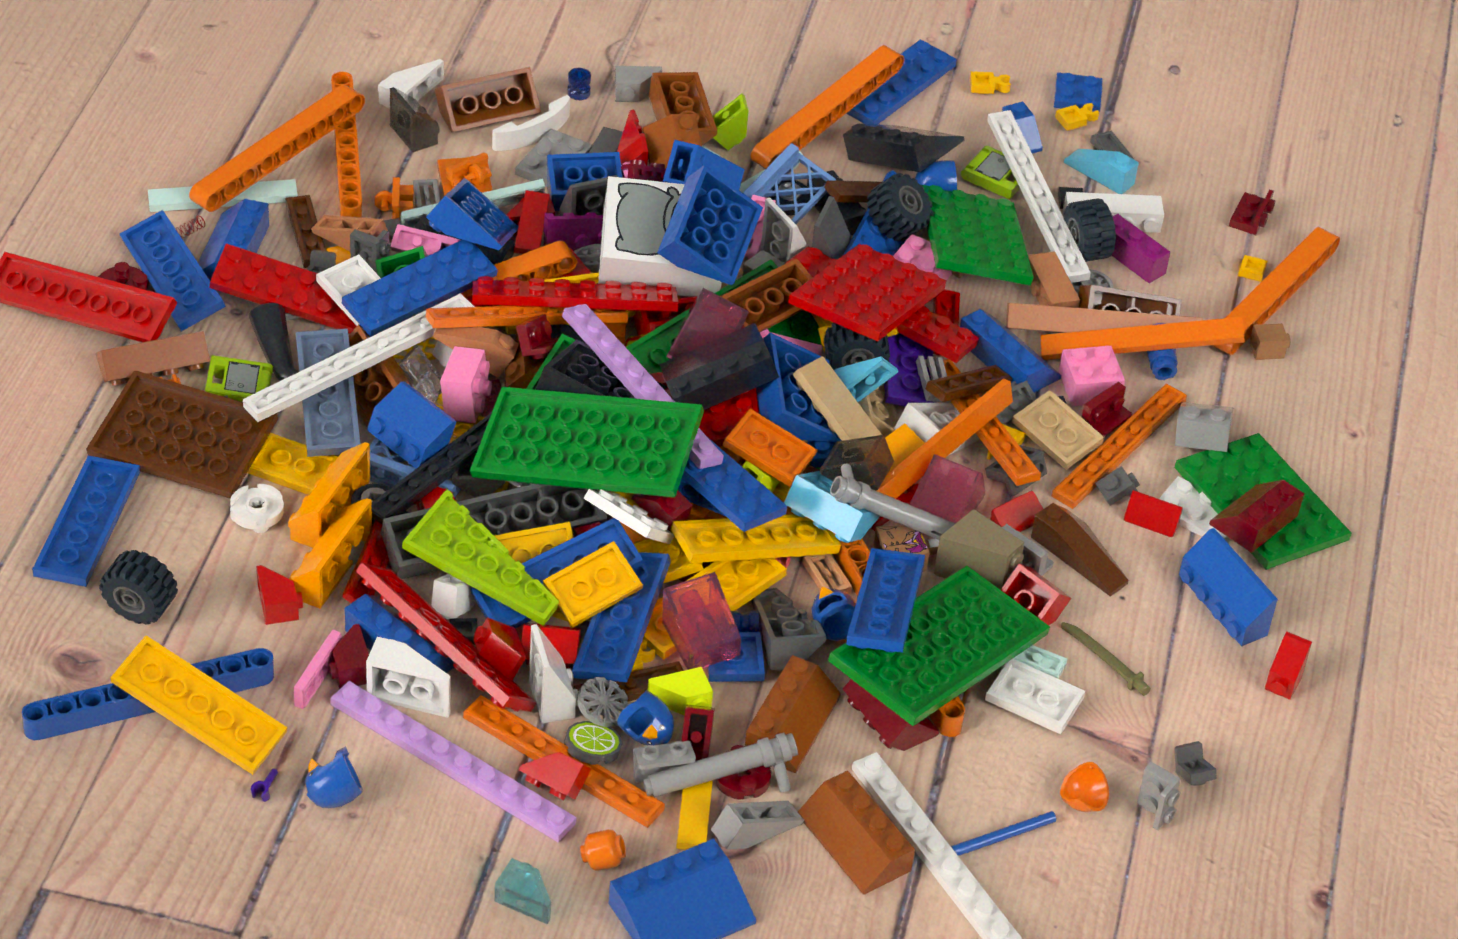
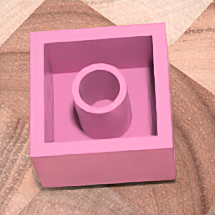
[893,234,952,280]
[440,346,492,423]
[1058,346,1125,406]

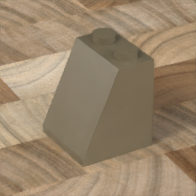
[934,509,1025,590]

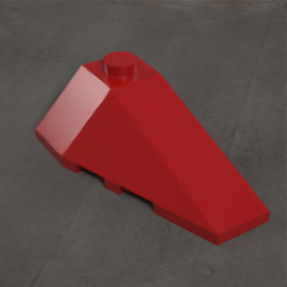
[617,109,648,178]

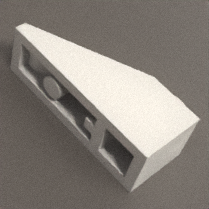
[378,59,444,114]
[431,574,476,619]

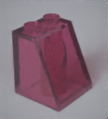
[666,288,749,359]
[909,454,986,524]
[662,572,741,670]

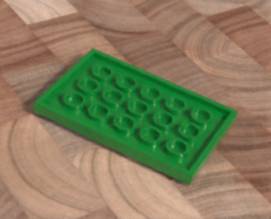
[922,185,1034,286]
[1174,433,1352,570]

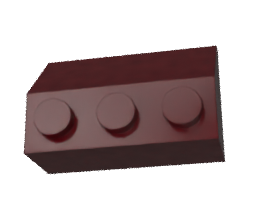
[1209,480,1305,553]
[842,679,940,751]

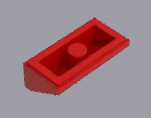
[990,490,1043,532]
[1124,490,1183,537]

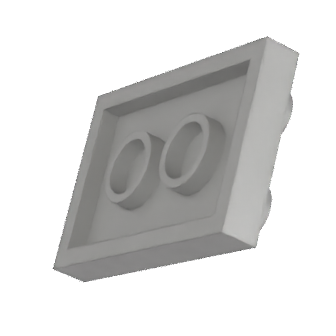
[515,129,592,187]

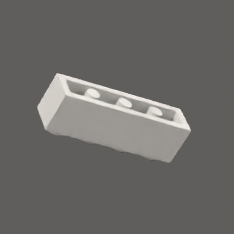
[1063,192,1164,233]

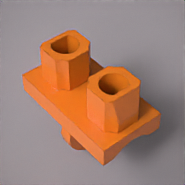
[445,152,492,189]
[374,177,414,220]

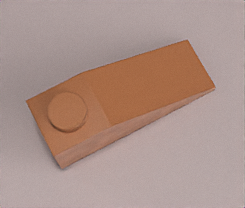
[311,215,392,251]
[432,327,519,378]

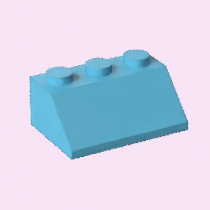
[784,471,880,543]

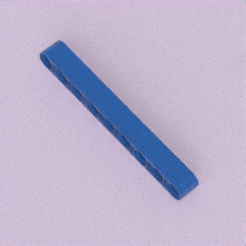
[22,648,274,740]

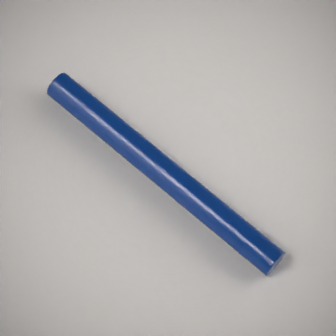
[951,811,1056,856]

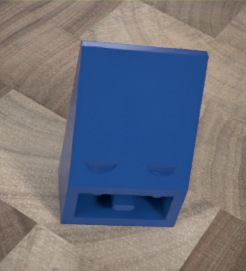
[663,140,745,190]

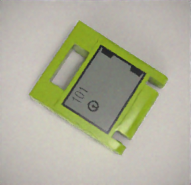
[961,146,1020,200]
[205,355,273,402]

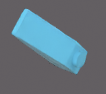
[1064,149,1139,194]
[834,356,898,402]

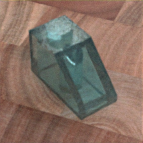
[494,858,551,924]

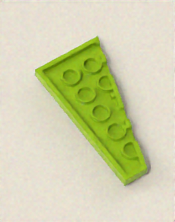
[402,489,559,626]

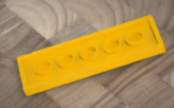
[671,514,841,563]
[643,558,787,660]
[111,635,287,775]

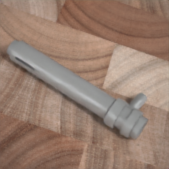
[830,464,955,540]
[643,732,798,797]

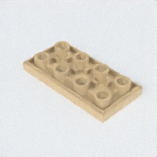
[793,356,884,458]

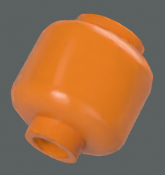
[580,829,626,871]

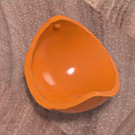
[1060,762,1109,812]

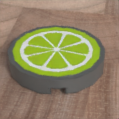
[564,721,622,765]

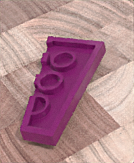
[543,212,603,251]

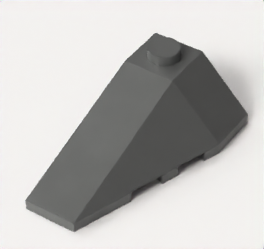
[751,588,826,671]

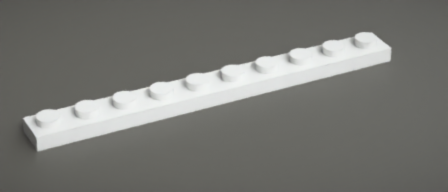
[987,110,1091,283]
[243,293,475,422]
[852,752,1022,939]

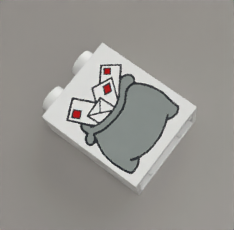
[598,176,722,297]

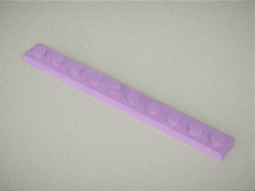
[562,304,724,469]
[331,681,576,843]

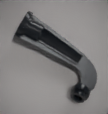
[249,303,299,381]

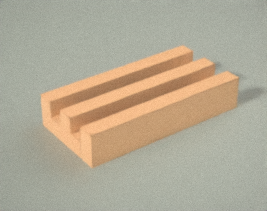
[803,554,852,594]

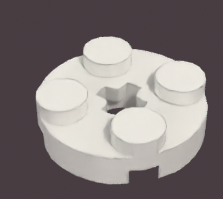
[230,484,284,533]

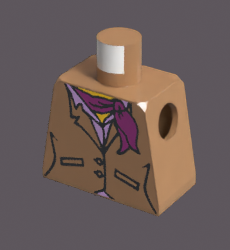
[873,526,939,572]

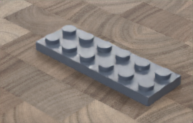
[296,329,360,457]

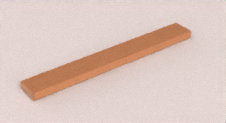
[1006,303,1203,333]

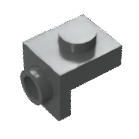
[306,250,336,273]
[1095,466,1140,506]
[1175,741,1217,786]

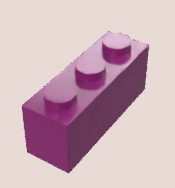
[1111,214,1170,283]

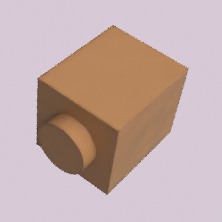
[1249,323,1291,360]

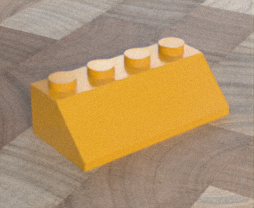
[288,442,370,548]
[289,498,372,609]

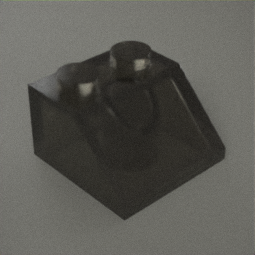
[390,87,440,152]
[820,435,894,491]

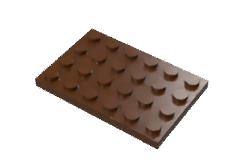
[86,371,278,499]

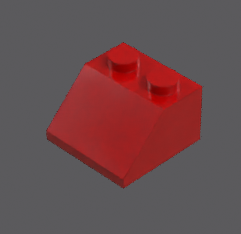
[1001,563,1072,625]
[521,623,581,669]

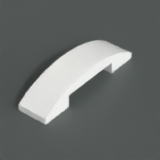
[492,95,570,151]

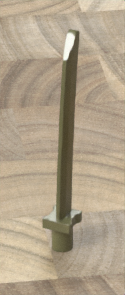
[1061,622,1151,696]

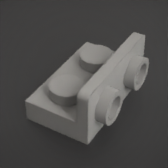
[1002,524,1054,576]
[633,741,696,783]
[1137,762,1181,830]

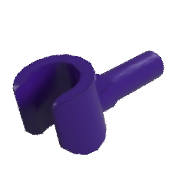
[251,769,278,802]

